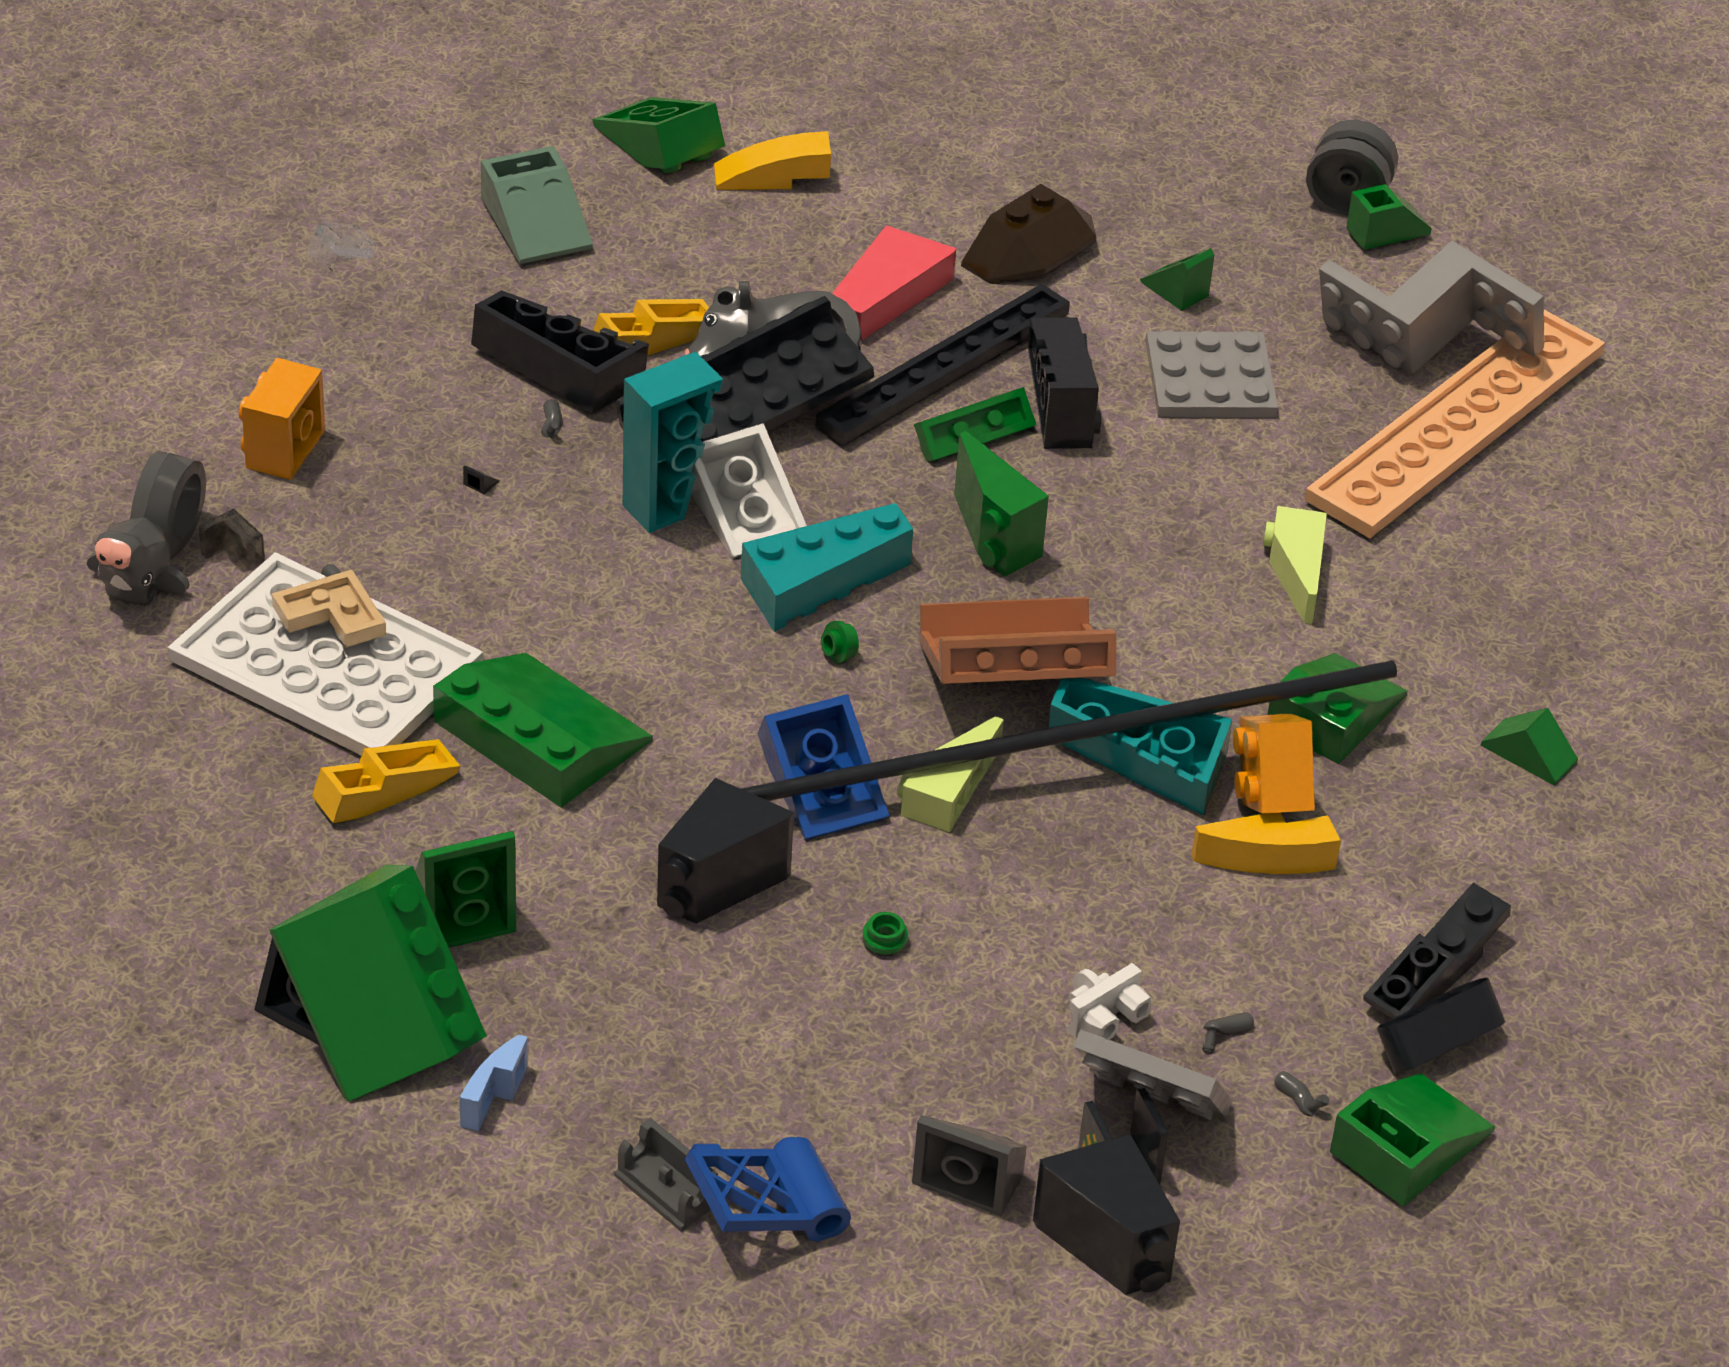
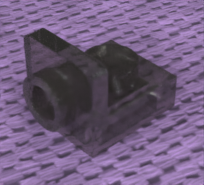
[199,508,265,571]

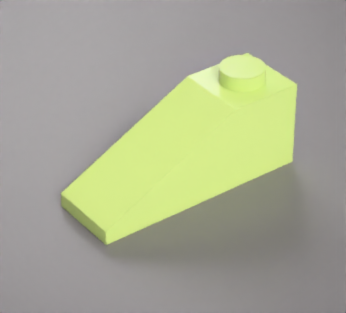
[1263,506,1327,624]
[897,716,1004,832]

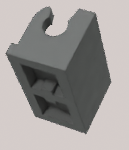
[614,1118,718,1232]

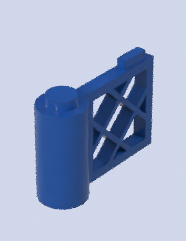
[685,1137,851,1242]

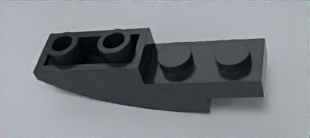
[1363,882,1511,1018]

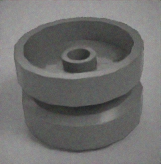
[1306,119,1399,216]

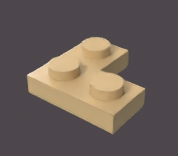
[272,569,386,647]

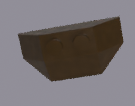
[961,184,1096,284]

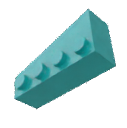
[622,351,723,533]
[741,503,913,632]
[1049,677,1232,815]

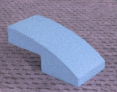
[460,1035,528,1131]

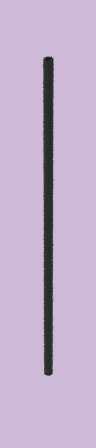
[740,660,1397,801]

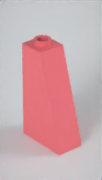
[832,225,956,340]

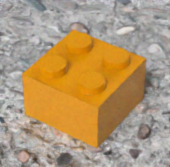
[239,358,325,480]
[1233,714,1315,814]

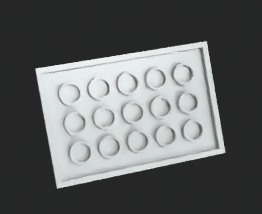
[168,552,483,755]

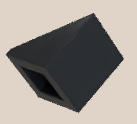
[463,465,500,494]

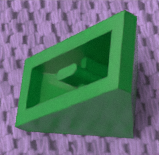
[1140,248,1215,311]
[1480,708,1578,786]

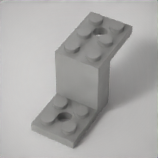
[1319,240,1544,374]

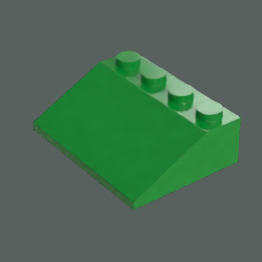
[433,653,653,808]
[269,864,487,1101]

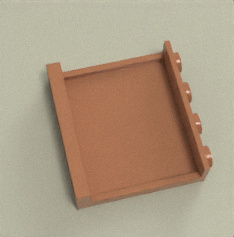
[920,597,1116,684]

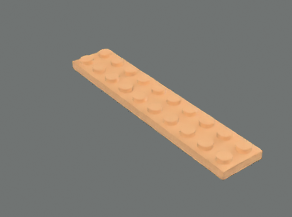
[1305,310,1605,538]

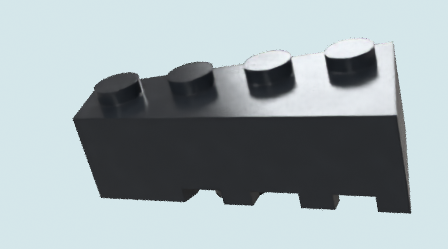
[471,290,649,414]
[1027,317,1101,449]

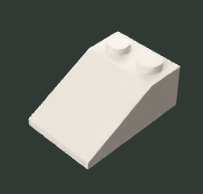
[692,423,807,559]

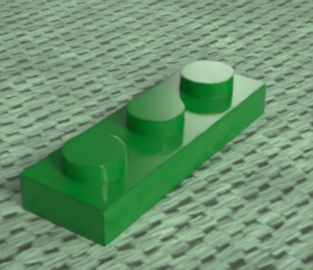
[914,387,1037,462]

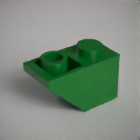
[1346,184,1432,250]

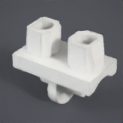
[1066,963,1152,1040]

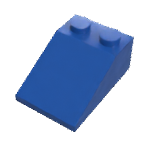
[757,694,890,840]

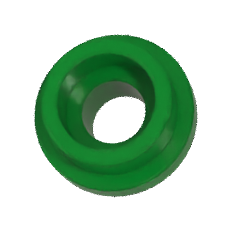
[821,621,859,664]
[862,912,909,954]

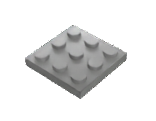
[1145,330,1278,418]
[1073,1029,1233,1121]

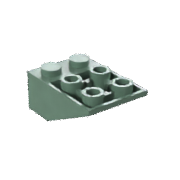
[481,146,593,264]

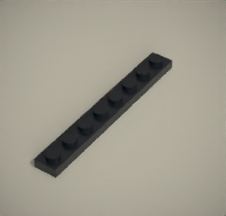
[816,284,1070,446]

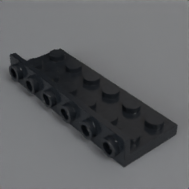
[616,296,874,442]

